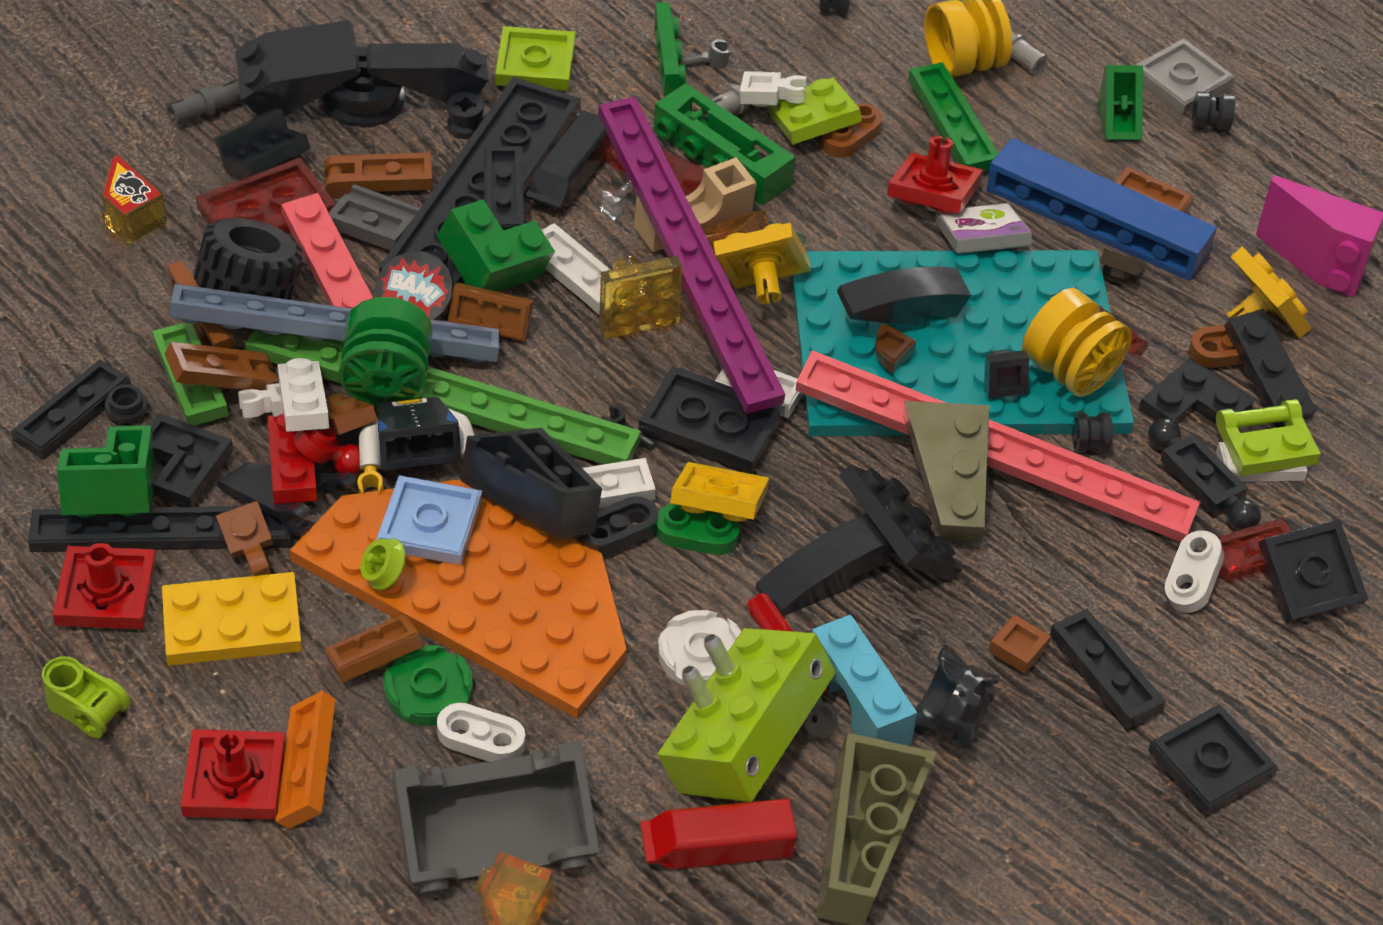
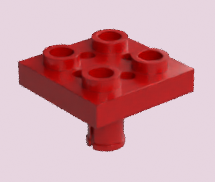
[887,136,983,214]
[53,543,156,629]
[181,729,286,819]

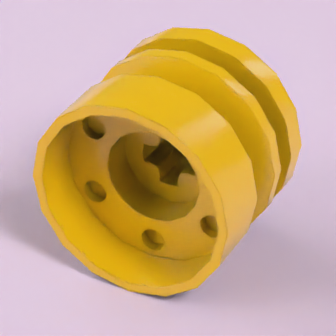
[924,0,1012,77]
[1022,287,1132,397]

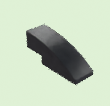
[836,267,971,326]
[755,513,892,616]

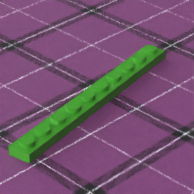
[245,329,641,464]

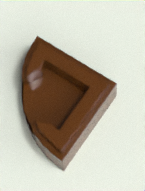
[875,323,916,373]

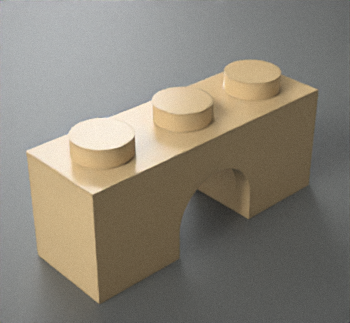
[634,157,756,252]

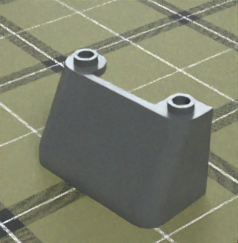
[392,741,600,894]

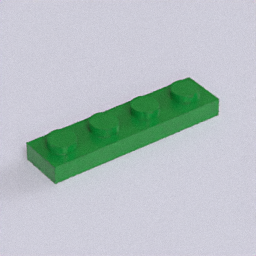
[908,62,999,172]

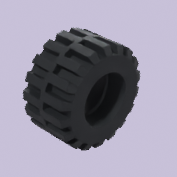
[194,218,303,300]

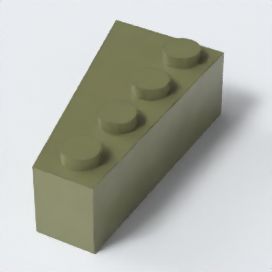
[816,732,937,925]

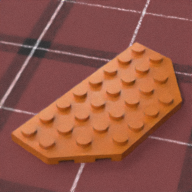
[290,479,627,719]

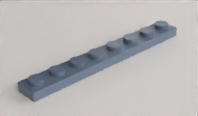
[169,284,499,363]

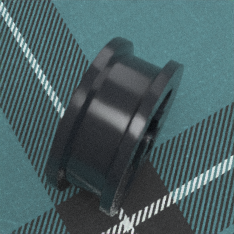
[323,47,405,127]

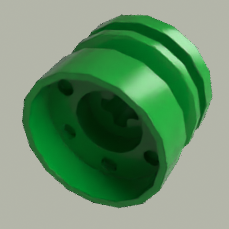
[338,297,433,407]

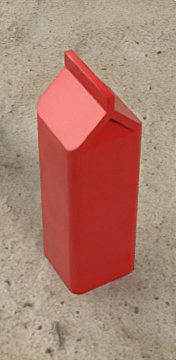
[640,798,796,870]

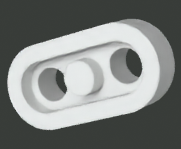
[1165,531,1224,613]
[437,703,525,761]

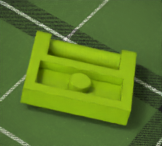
[1216,399,1321,476]

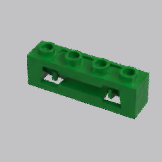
[653,83,796,206]

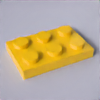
[162,572,302,666]

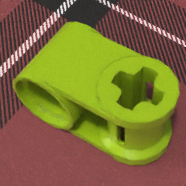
[42,657,131,738]

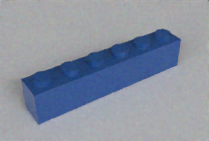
[986,138,1217,281]

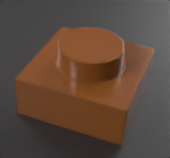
[988,614,1051,674]

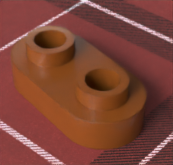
[820,103,882,158]
[1189,325,1243,368]

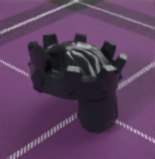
[915,647,1000,751]

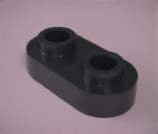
[578,497,658,556]

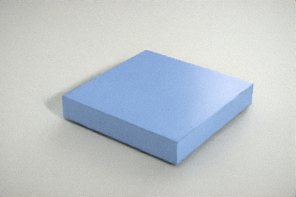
[376,475,482,565]

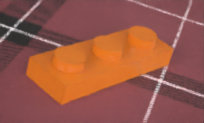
[275,690,335,829]

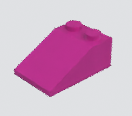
[1256,175,1383,297]

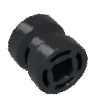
[1191,91,1235,131]

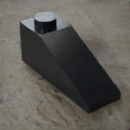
[366,43,489,103]

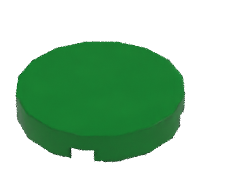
[384,645,473,726]

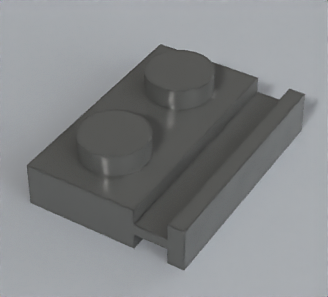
[329,184,420,251]

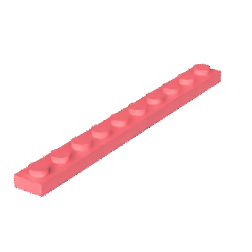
[795,350,1200,542]

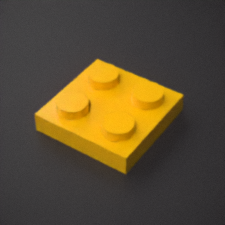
[670,462,769,521]

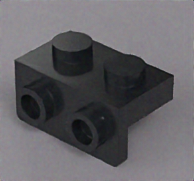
[214,108,311,180]

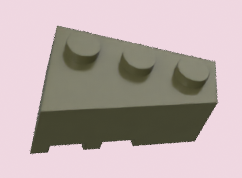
[903,401,990,541]

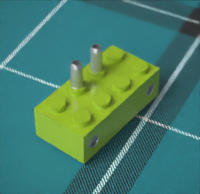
[657,628,836,802]

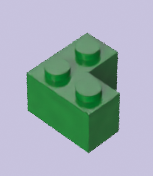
[437,199,555,292]
[57,425,155,518]

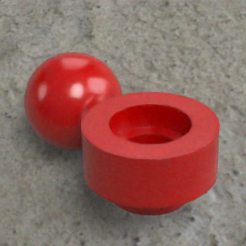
[294,426,364,476]

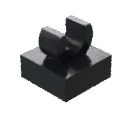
[984,349,1029,399]

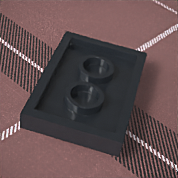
[638,366,785,473]
[839,464,962,582]

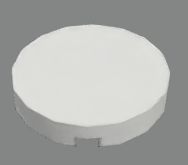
[658,610,741,686]

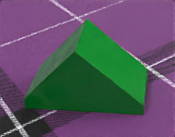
[1097,65,1143,140]

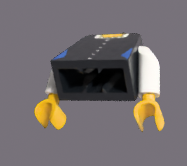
[357,397,474,495]

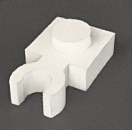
[740,71,806,107]
[238,383,283,418]

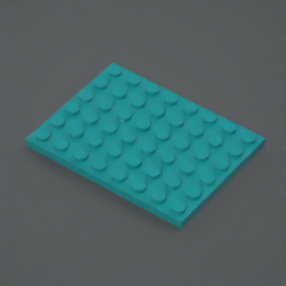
[791,250,1134,437]

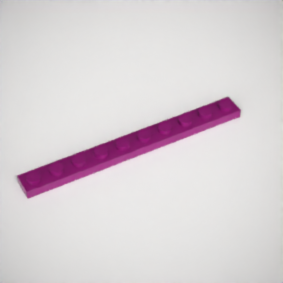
[598,96,786,414]

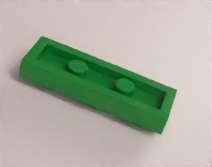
[654,2,686,98]

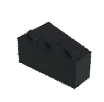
[460,427,602,539]

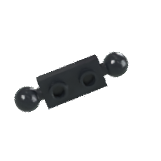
[1148,418,1261,532]

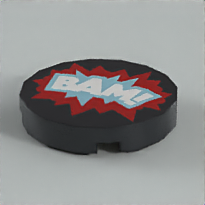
[375,251,454,321]

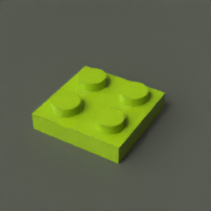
[495,26,575,91]
[766,78,862,144]

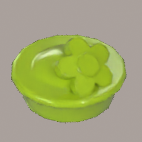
[360,538,406,590]

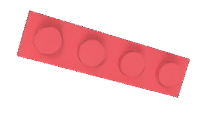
[281,193,373,309]

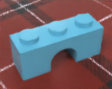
[812,615,917,746]

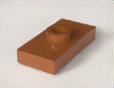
[1114,166,1194,213]
[448,283,534,342]
[324,614,424,683]

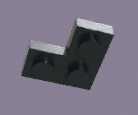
[1139,358,1254,425]
[149,413,233,507]

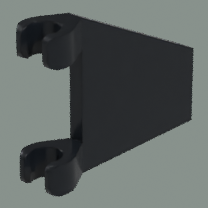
[217,462,358,536]

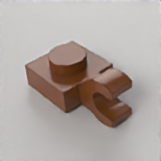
[216,501,273,576]

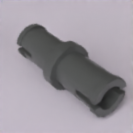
[165,79,243,126]

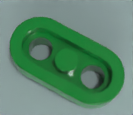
[655,504,740,555]

